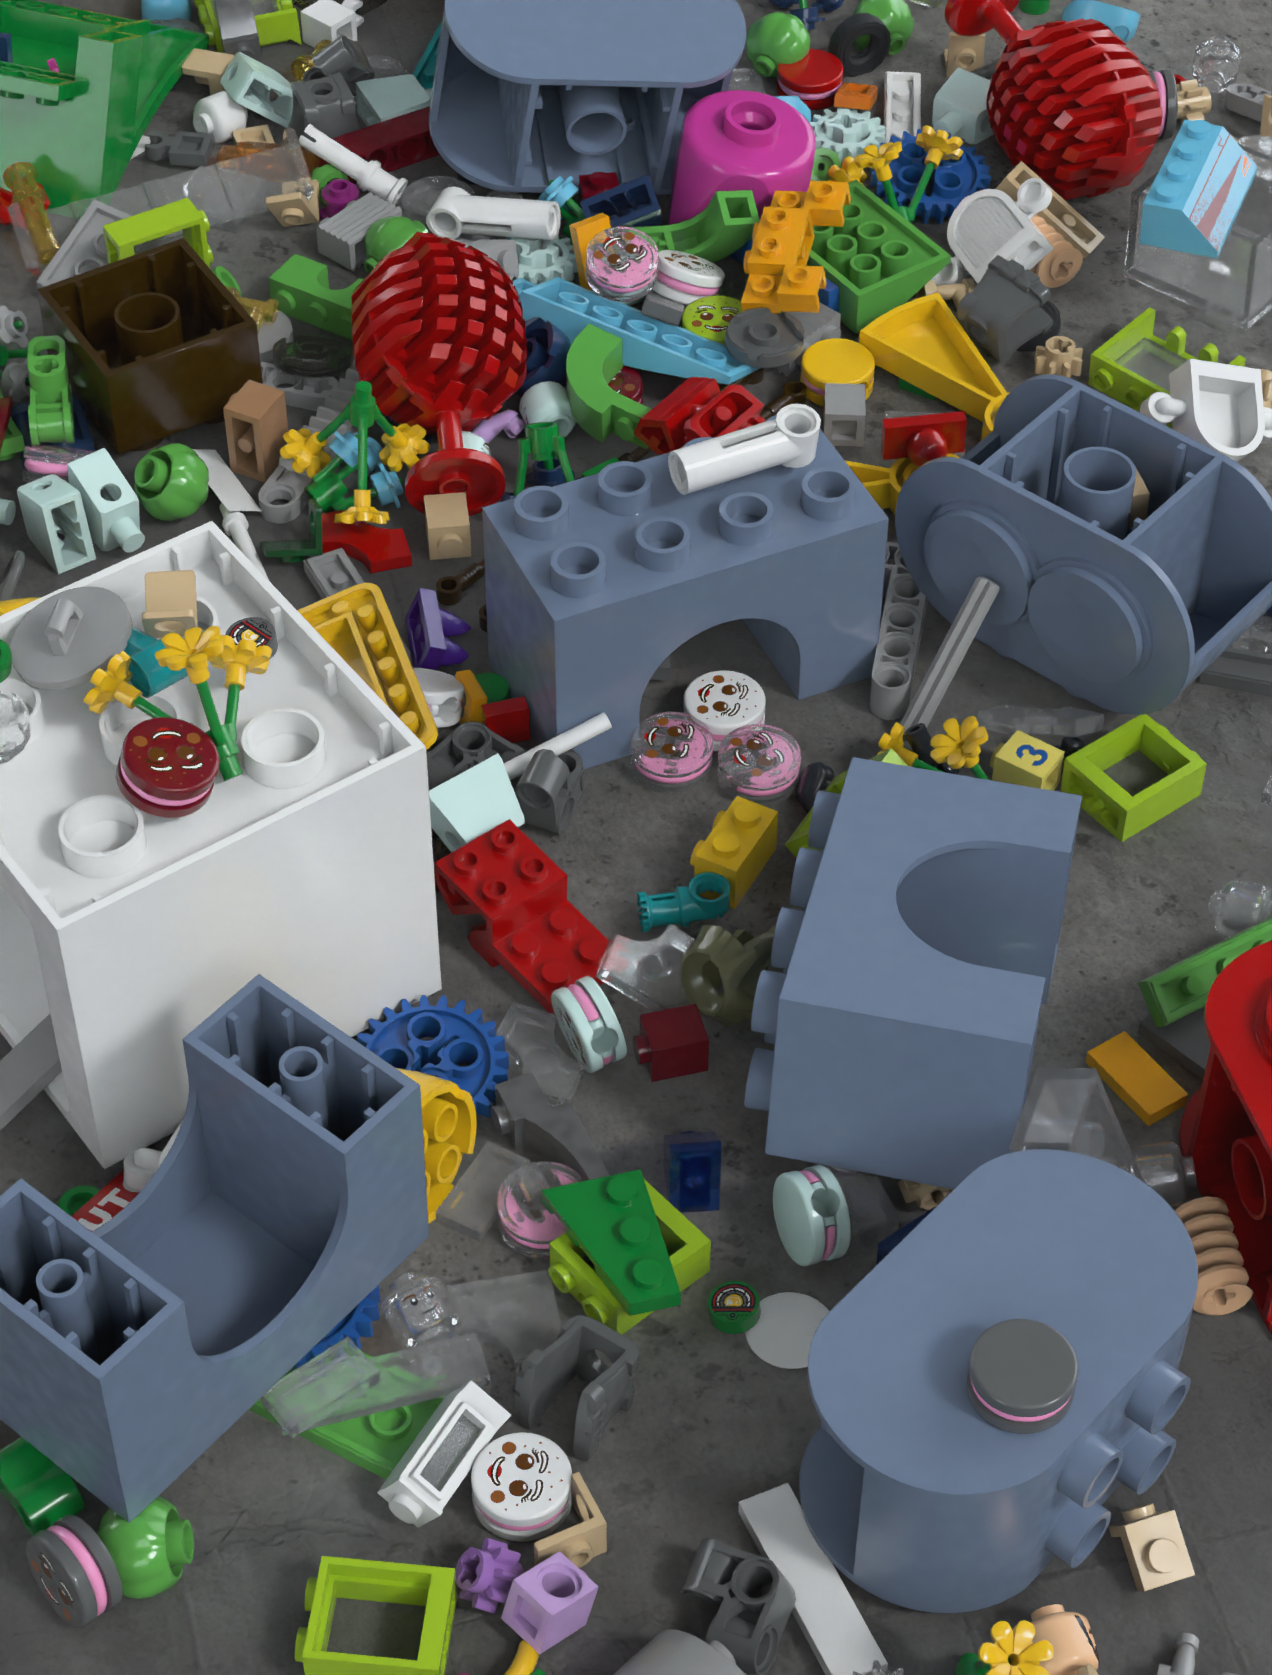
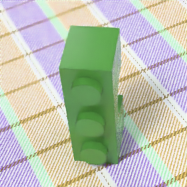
[269,254,363,340]

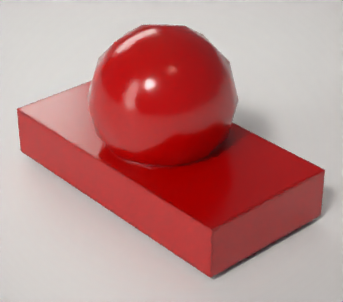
[881,411,967,467]

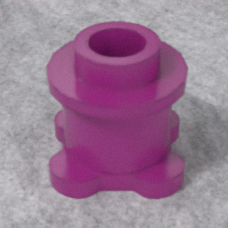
[319,179,359,221]

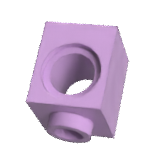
[501,1551,599,1654]

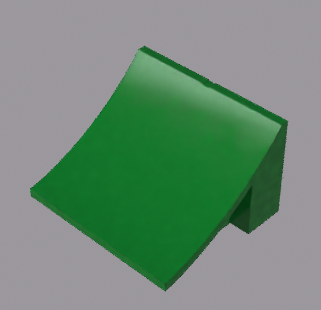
[0,0,209,221]

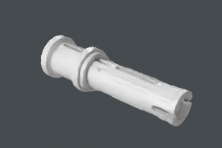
[298,124,408,205]

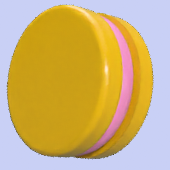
[800,338,875,407]

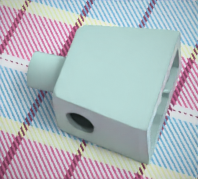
[220,52,293,129]
[932,67,994,144]
[355,74,433,127]
[67,448,145,552]
[17,474,96,575]
[429,753,525,852]

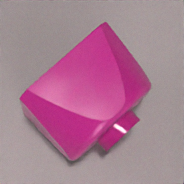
[668,90,816,225]

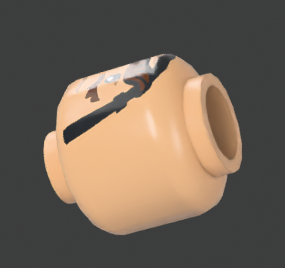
[1030,1604,1100,1675]

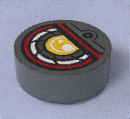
[225,617,278,659]

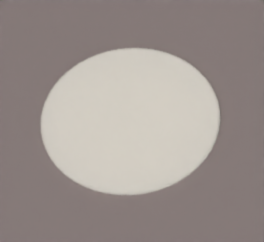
[745,1292,829,1369]

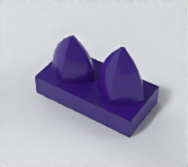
[405,588,471,671]

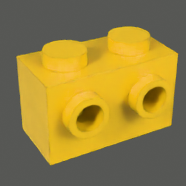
[690,796,778,909]

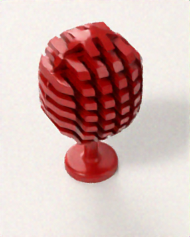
[944,0,1163,200]
[351,232,527,516]

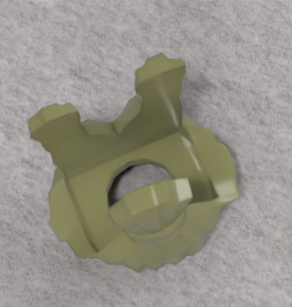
[679,925,776,1027]

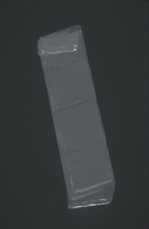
[7,128,314,277]

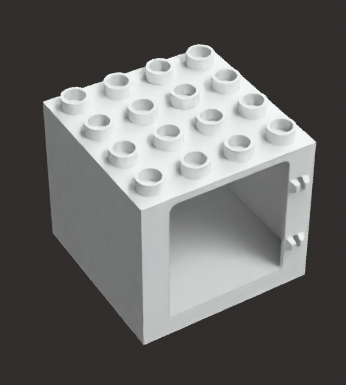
[0,521,442,1169]

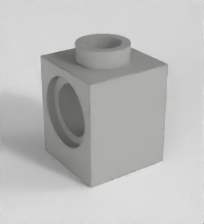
[823,383,866,447]

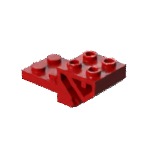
[633,377,766,455]
[434,819,627,1016]

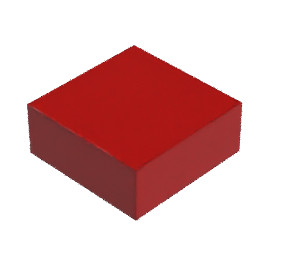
[481,696,530,743]

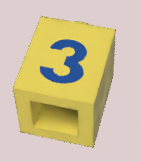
[990,730,1065,791]

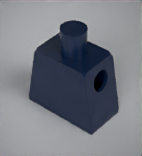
[580,174,662,247]

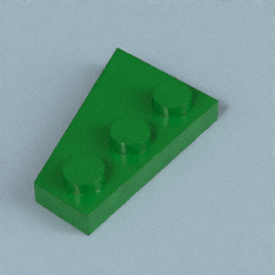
[541,1169,681,1316]

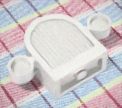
[932,178,1054,285]
[1140,359,1272,462]

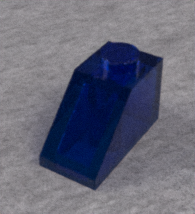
[663,1131,722,1213]

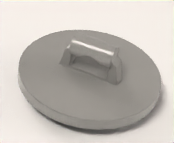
[10,586,132,690]

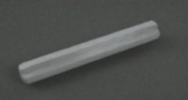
[900,576,999,735]

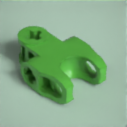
[27,335,75,446]

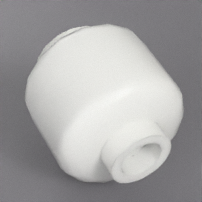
[193,91,248,144]

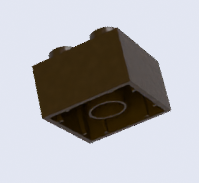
[37,238,263,454]

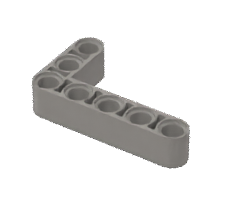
[869,542,928,720]

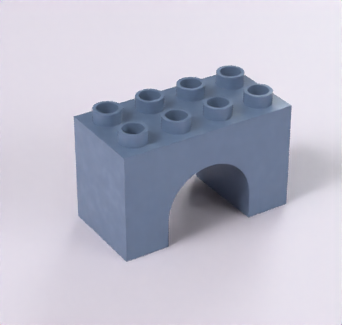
[482,415,889,770]
[744,757,1082,1189]
[0,974,429,1523]

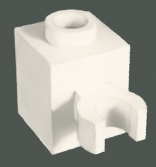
[300,0,364,50]

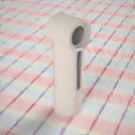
[426,186,561,240]
[668,404,821,495]

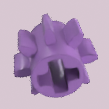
[455,1538,524,1613]

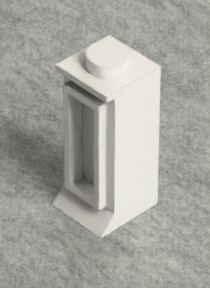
[377,1380,511,1528]

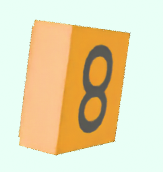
[455,670,488,725]

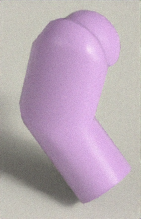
[471,409,525,444]

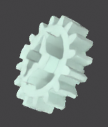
[809,107,886,164]
[510,233,578,285]

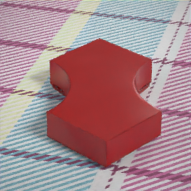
[322,509,412,574]

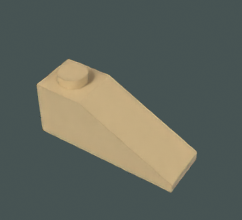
[996,161,1105,259]

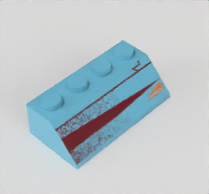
[1139,120,1257,259]

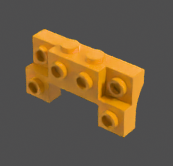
[741,181,851,314]

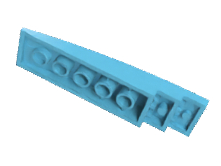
[512,277,761,385]

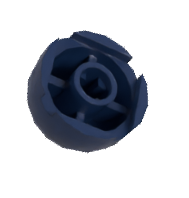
[514,317,571,398]

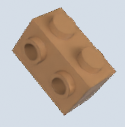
[223,380,288,483]

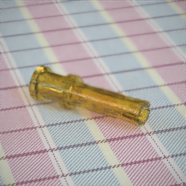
[2,162,60,265]

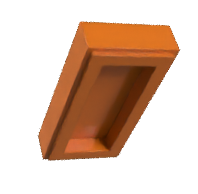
[834,82,878,110]

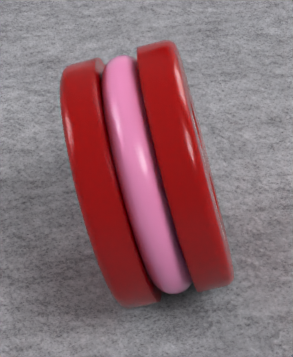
[776,49,844,110]

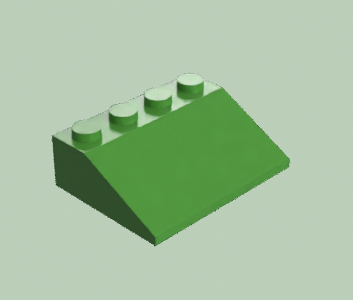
[807,180,951,334]

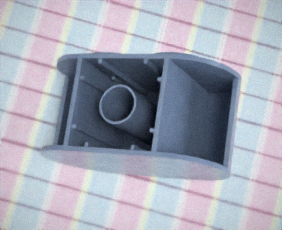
[428,0,746,195]
[895,374,1272,715]
[799,1149,1198,1613]

